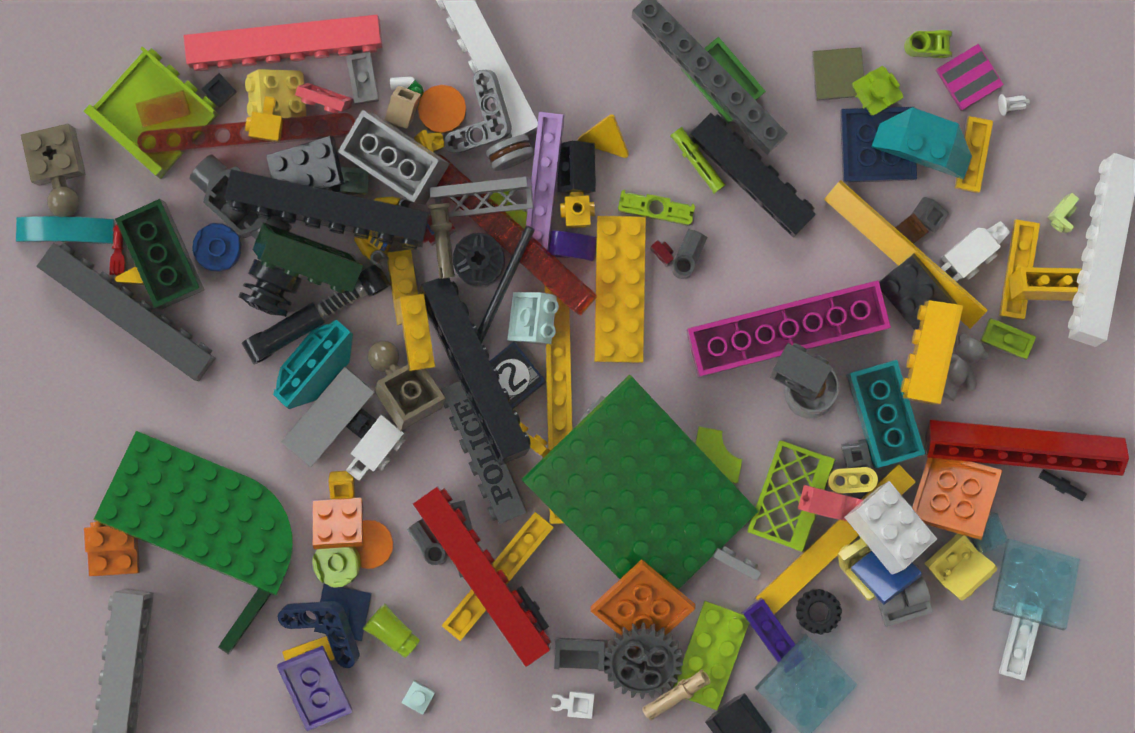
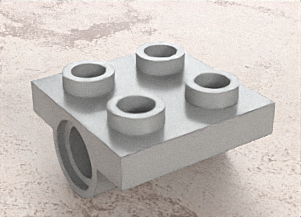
[876,565,933,627]

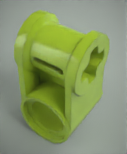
[904,30,952,58]

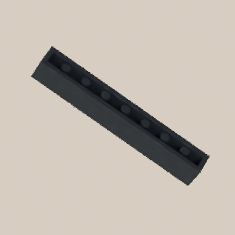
[418,278,531,466]

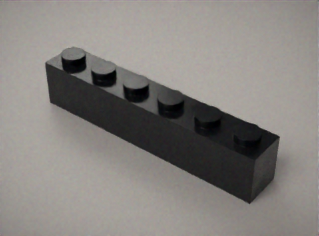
[689,113,816,238]

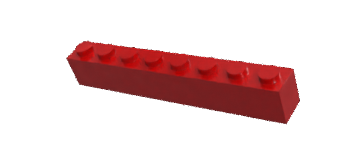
[925,420,1129,476]
[413,486,551,667]

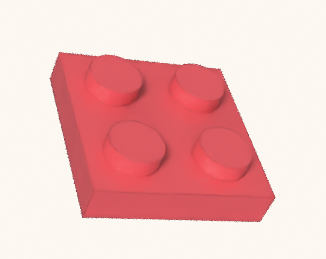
[295,83,354,114]

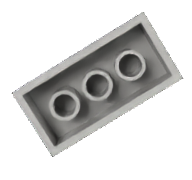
[338,110,450,205]

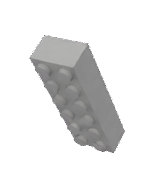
[92,589,154,733]

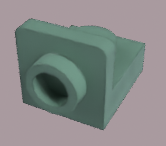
[332,167,368,194]

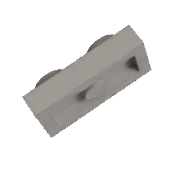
[346,52,379,105]
[712,546,761,581]

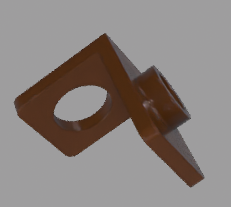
[895,213,929,244]

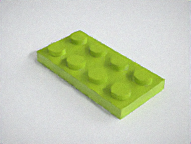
[672,600,749,710]

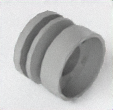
[785,369,839,418]

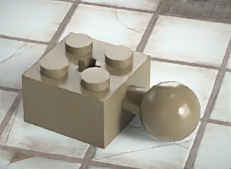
[20,124,86,217]
[368,341,445,432]

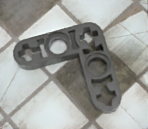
[444,70,512,153]

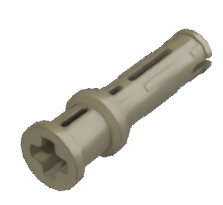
[428,202,455,278]

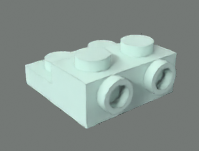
[507,292,559,344]

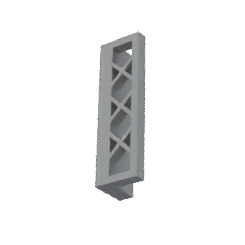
[430,177,534,218]

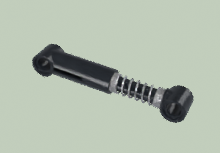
[241,265,391,365]

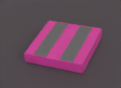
[936,44,1004,111]

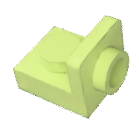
[1047,193,1079,233]

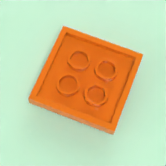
[912,458,1002,540]
[590,559,696,649]

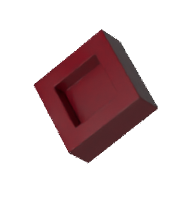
[650,240,674,266]

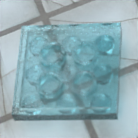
[992,539,1080,631]
[754,634,857,733]

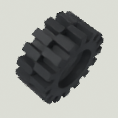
[796,589,842,635]

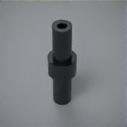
[1038,469,1087,501]
[516,586,549,631]

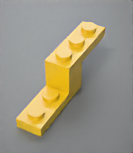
[386,249,435,371]

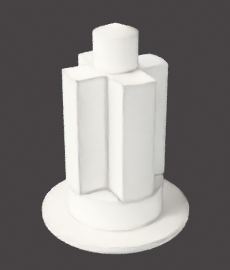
[998,94,1030,116]

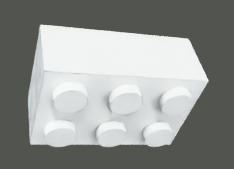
[844,481,937,575]

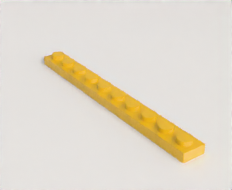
[544,279,572,524]

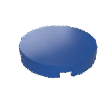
[192,223,242,272]

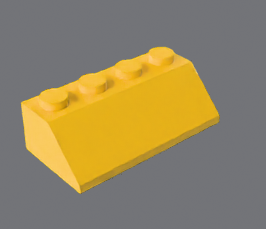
[901,300,963,405]

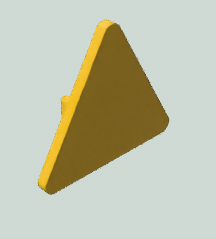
[577,114,629,158]

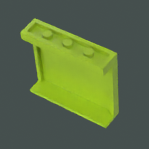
[83,46,219,179]

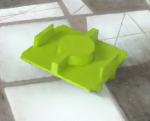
[852,65,904,116]

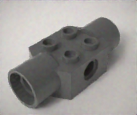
[189,154,292,239]

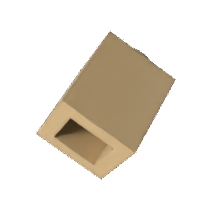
[385,86,421,129]

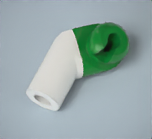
[390,76,424,98]

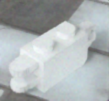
[940,221,1010,282]

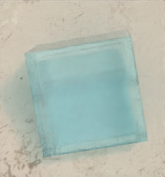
[971,512,1009,553]

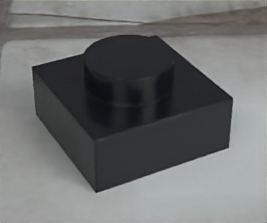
[201,73,237,108]

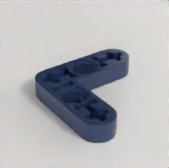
[277,601,360,668]

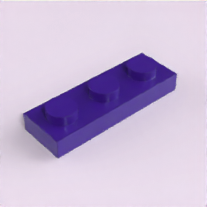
[741,598,805,673]

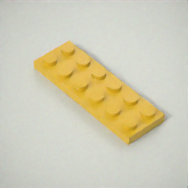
[594,216,646,363]

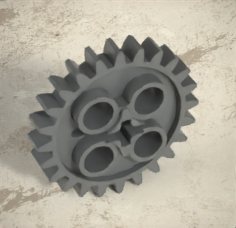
[603,623,683,699]

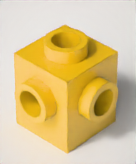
[560,192,595,229]

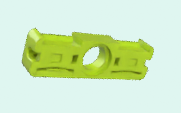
[618,190,695,226]

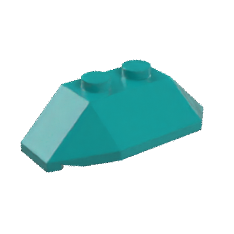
[871,107,972,180]
[273,320,353,409]

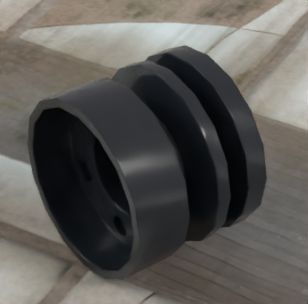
[453,233,505,287]
[238,259,302,317]

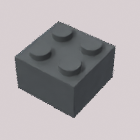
[770,343,832,401]

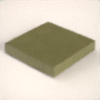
[812,47,864,100]

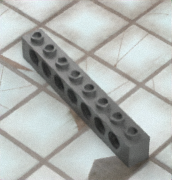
[632,0,788,155]

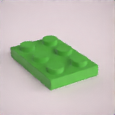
[681,37,766,124]

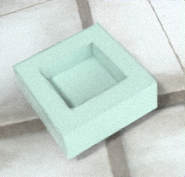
[402,680,435,715]

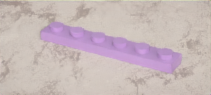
[522,112,565,261]

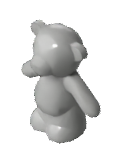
[943,333,989,401]

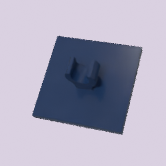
[314,583,372,641]

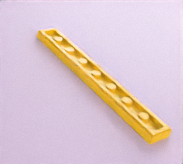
[824,180,988,329]
[755,464,916,614]

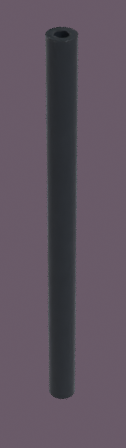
[478,225,535,345]

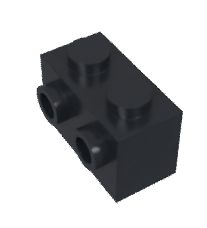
[557,140,596,194]

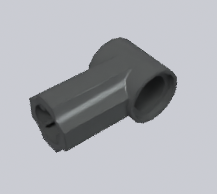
[672,229,708,279]
[407,518,448,565]

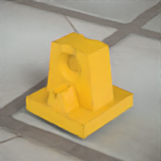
[413,130,445,153]

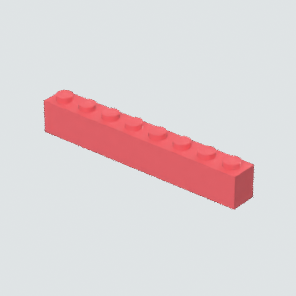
[184,15,383,71]

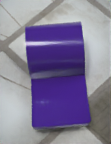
[548,230,597,261]

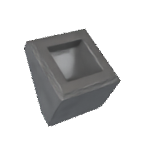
[912,197,948,233]

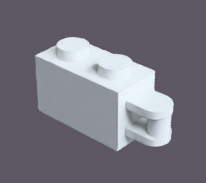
[346,415,406,481]

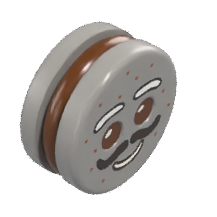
[486,135,534,171]

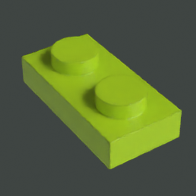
[980,318,1036,360]

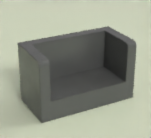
[554,638,605,671]

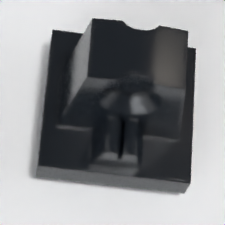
[346,408,376,439]

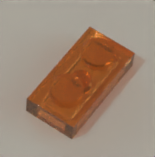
[136,90,191,127]

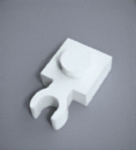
[551,691,594,719]

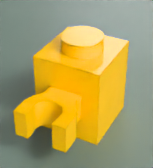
[245,96,284,143]

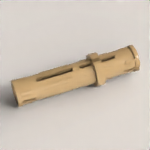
[643,670,710,721]

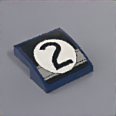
[489,342,546,410]

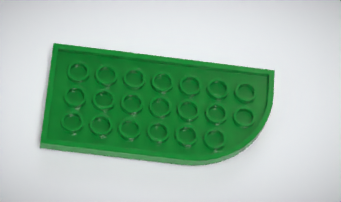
[94,431,293,596]

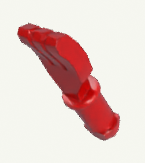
[109,224,125,276]

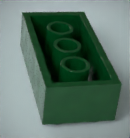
[115,199,205,310]
[252,222,363,293]

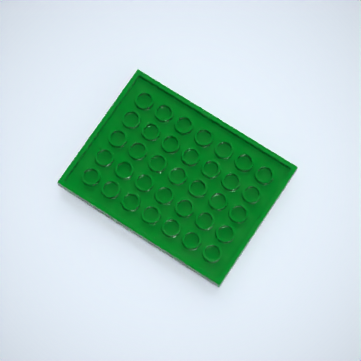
[521,375,759,590]

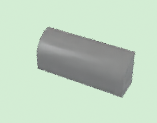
[281,367,374,467]

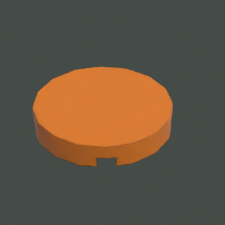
[418,84,467,134]
[356,520,394,569]

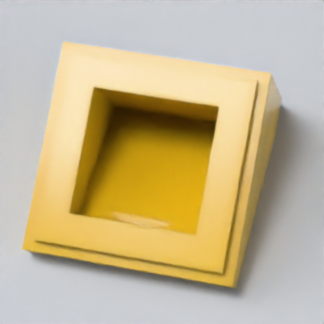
[115,267,144,285]
[328,471,355,500]

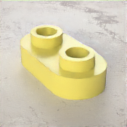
[828,467,878,494]

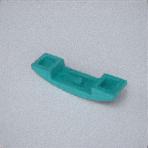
[16,216,114,244]

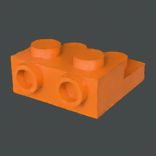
[84,522,140,576]

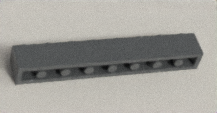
[36,243,216,381]

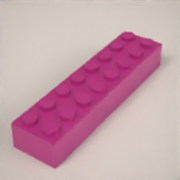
[686,280,891,377]

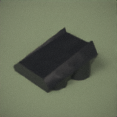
[705,693,772,733]

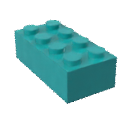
[846,360,925,468]

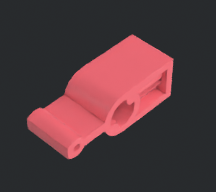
[798,485,863,521]

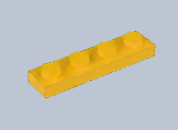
[999,219,1040,320]

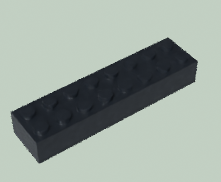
[225,169,429,250]

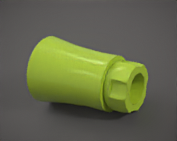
[363,603,420,658]

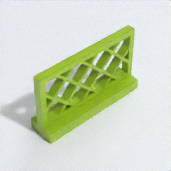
[747,440,836,552]

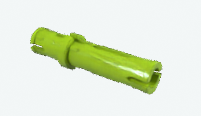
[670,127,726,194]

